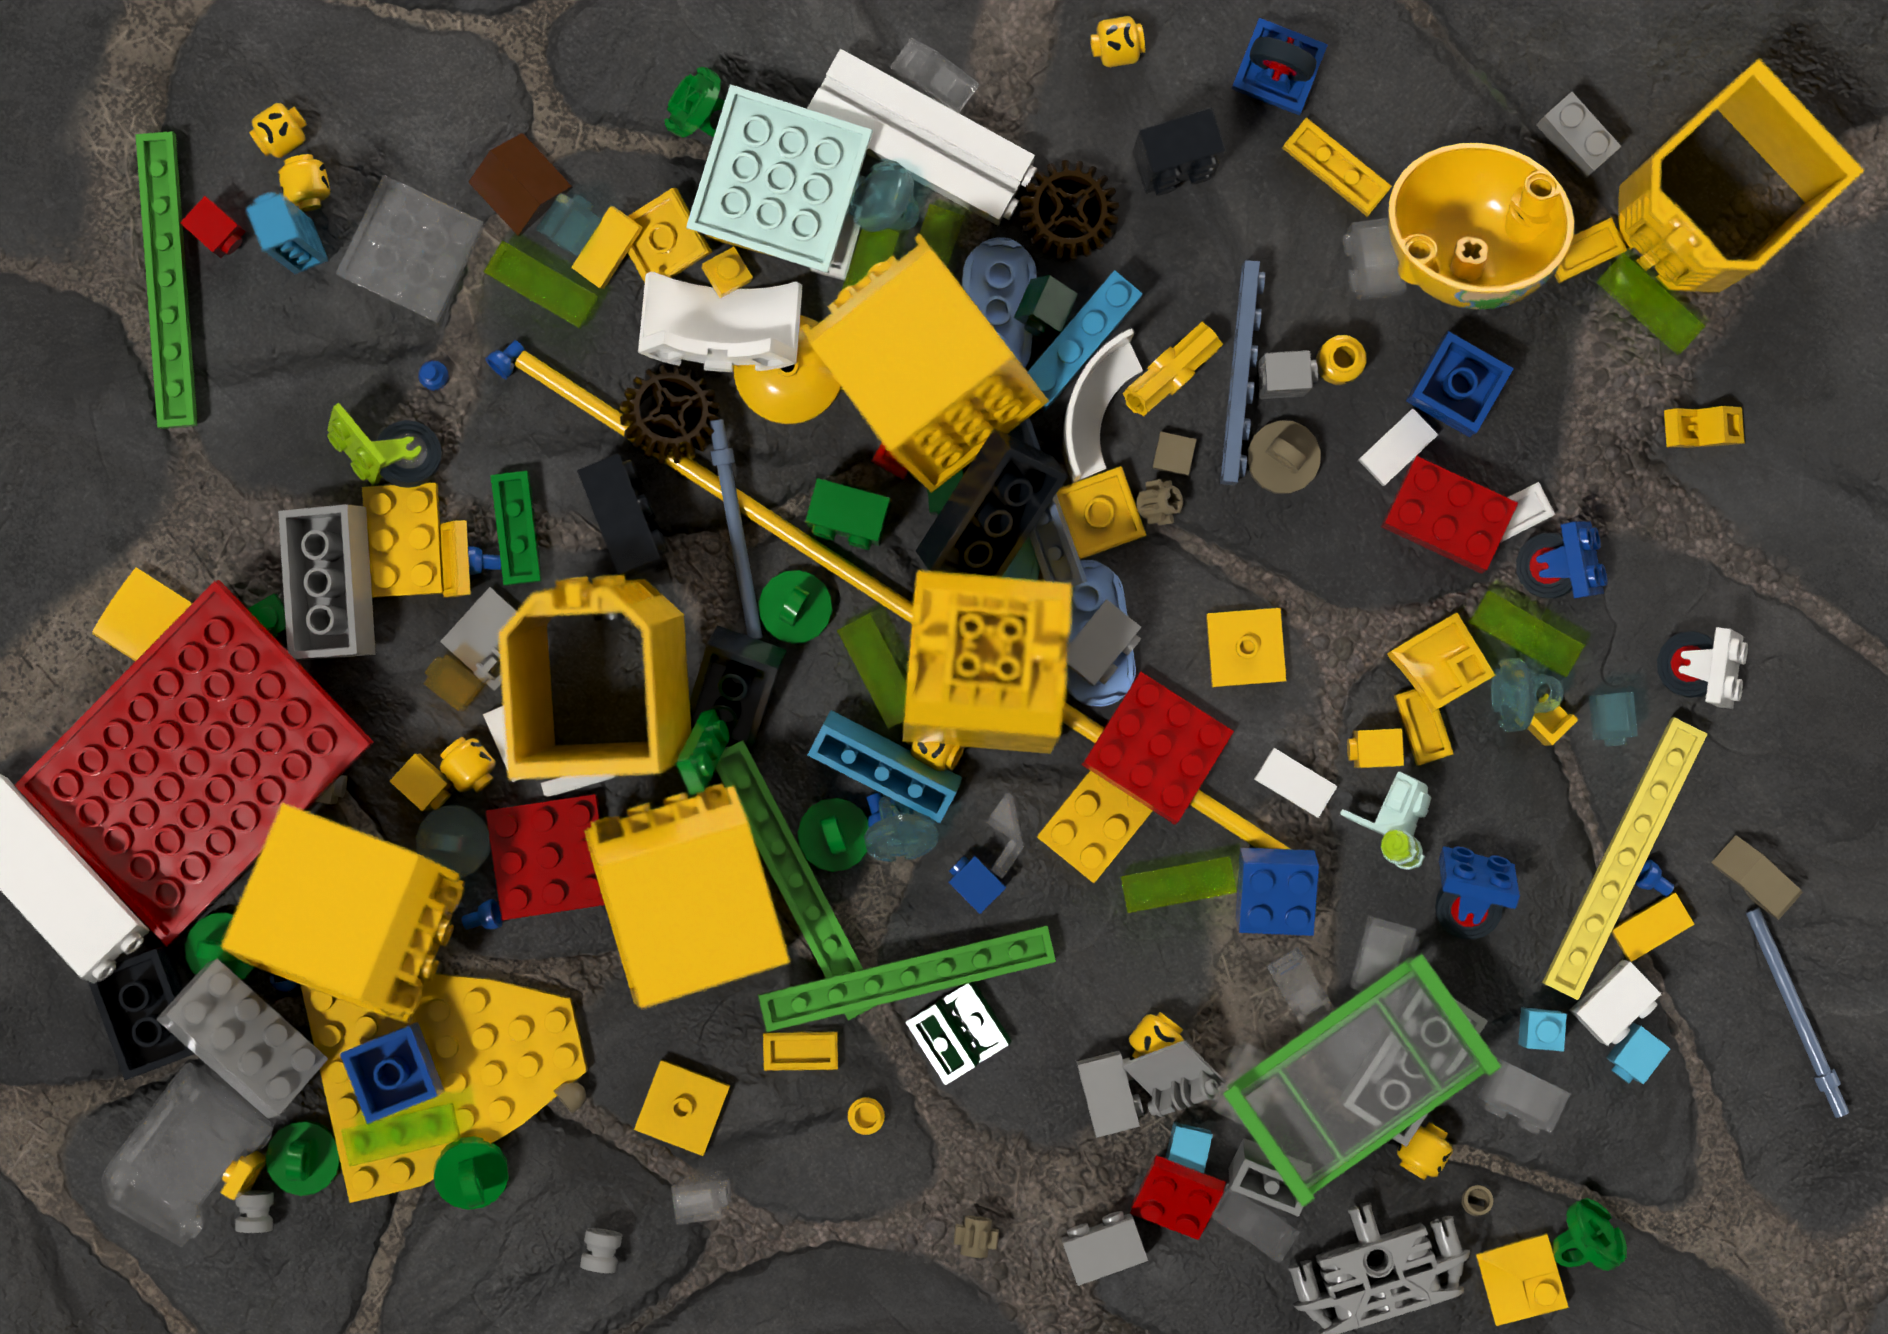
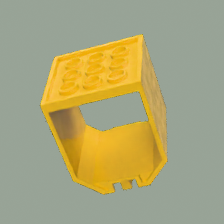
[1618,59,1864,292]
[801,234,1049,493]
[903,571,1071,754]
[498,575,691,779]
[584,784,790,1008]
[221,803,465,1023]

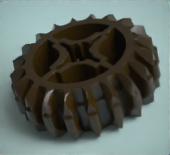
[1020,160,1119,261]
[620,364,720,464]

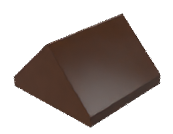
[469,133,573,237]

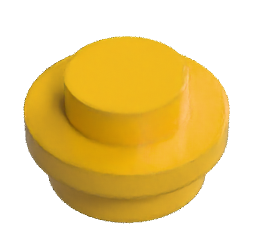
[848,1097,885,1135]

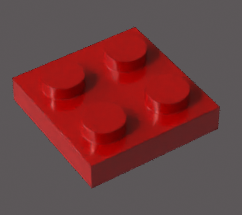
[1129,1155,1226,1240]

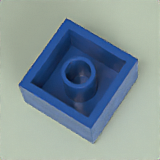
[1406,332,1514,437]
[1236,847,1319,936]
[340,1022,445,1124]

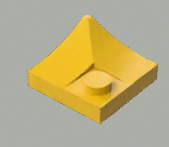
[1387,612,1496,713]
[1476,1233,1569,1326]

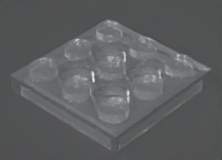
[336,175,486,323]

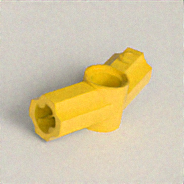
[1123,322,1223,416]

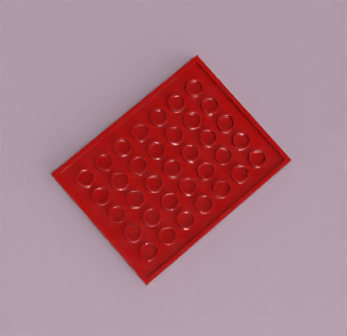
[14,580,374,946]

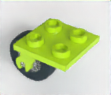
[327,403,442,488]

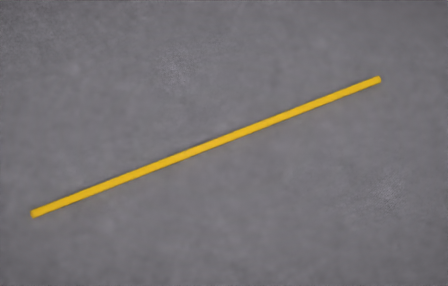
[515,350,1290,849]

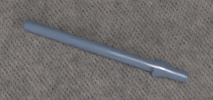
[709,419,763,639]
[1745,907,1849,1118]

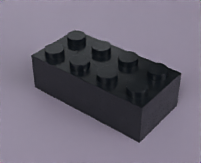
[915,428,1068,578]

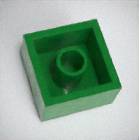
[805,478,891,550]

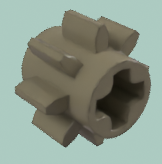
[1137,479,1183,526]
[953,1215,999,1258]

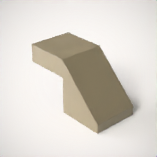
[1711,835,1803,920]

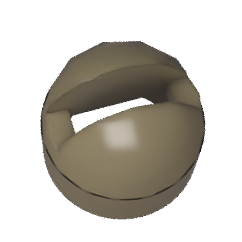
[554,1081,586,1114]
[1462,1185,1493,1216]

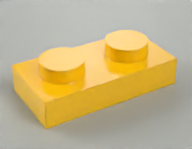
[221,1150,266,1200]

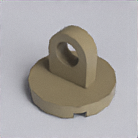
[1247,420,1321,494]

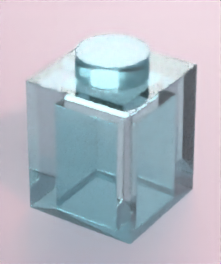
[536,193,602,257]
[1589,692,1638,746]

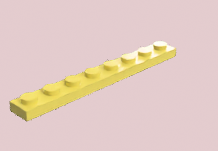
[1542,717,1707,1000]

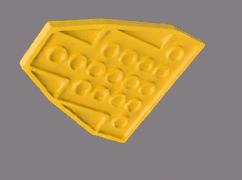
[301,973,588,1203]

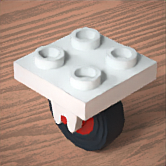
[1657,627,1748,709]

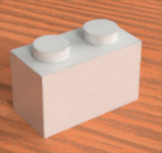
[1569,959,1661,1046]

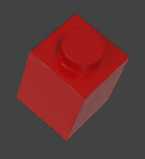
[180,196,246,258]

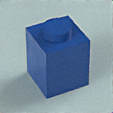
[948,855,1006,914]

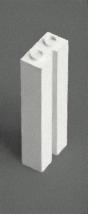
[807,49,1037,226]
[0,774,150,983]

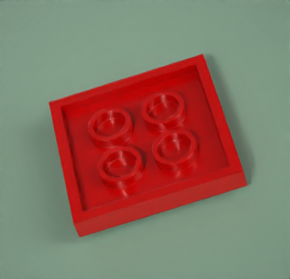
[1082,672,1234,825]
[486,794,605,921]

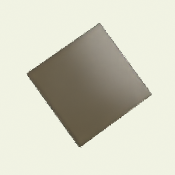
[1152,431,1197,476]

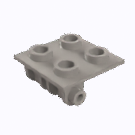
[440,587,517,691]
[1122,1040,1226,1117]

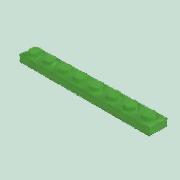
[135,131,198,429]
[716,740,875,1021]
[758,925,1056,1032]

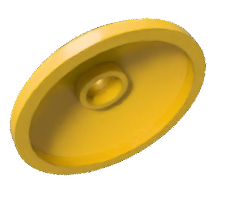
[734,315,841,424]

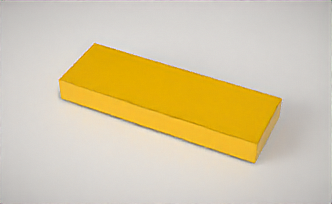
[1282,117,1392,217]

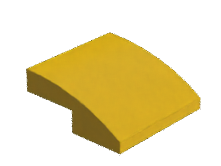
[92,567,192,661]

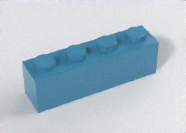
[246,192,329,274]
[1027,270,1143,412]
[808,710,962,823]

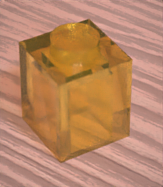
[423,654,486,712]

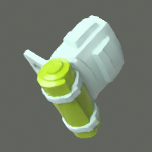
[1340,771,1431,870]

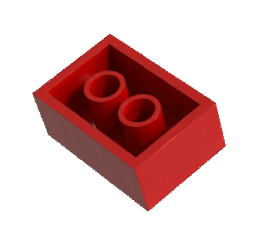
[1381,456,1518,574]

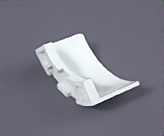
[638,271,802,372]
[1063,328,1143,483]

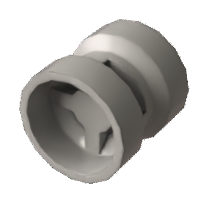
[235,1190,274,1233]
[580,1228,622,1273]

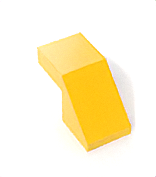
[1664,406,1745,448]

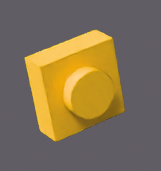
[701,247,753,298]

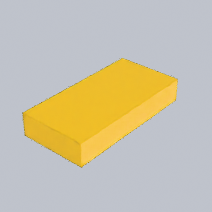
[571,206,643,289]
[1554,217,1627,283]
[439,520,470,598]
[1394,689,1454,766]
[1611,892,1695,962]
[763,1031,838,1071]

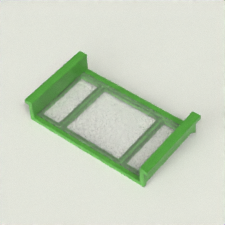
[1223,954,1502,1207]

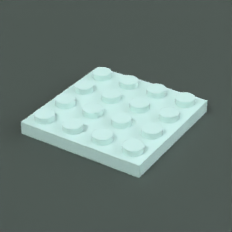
[686,85,873,273]

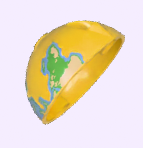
[1388,143,1574,310]

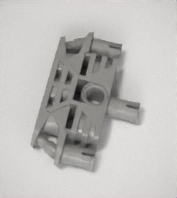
[1288,1202,1470,1334]

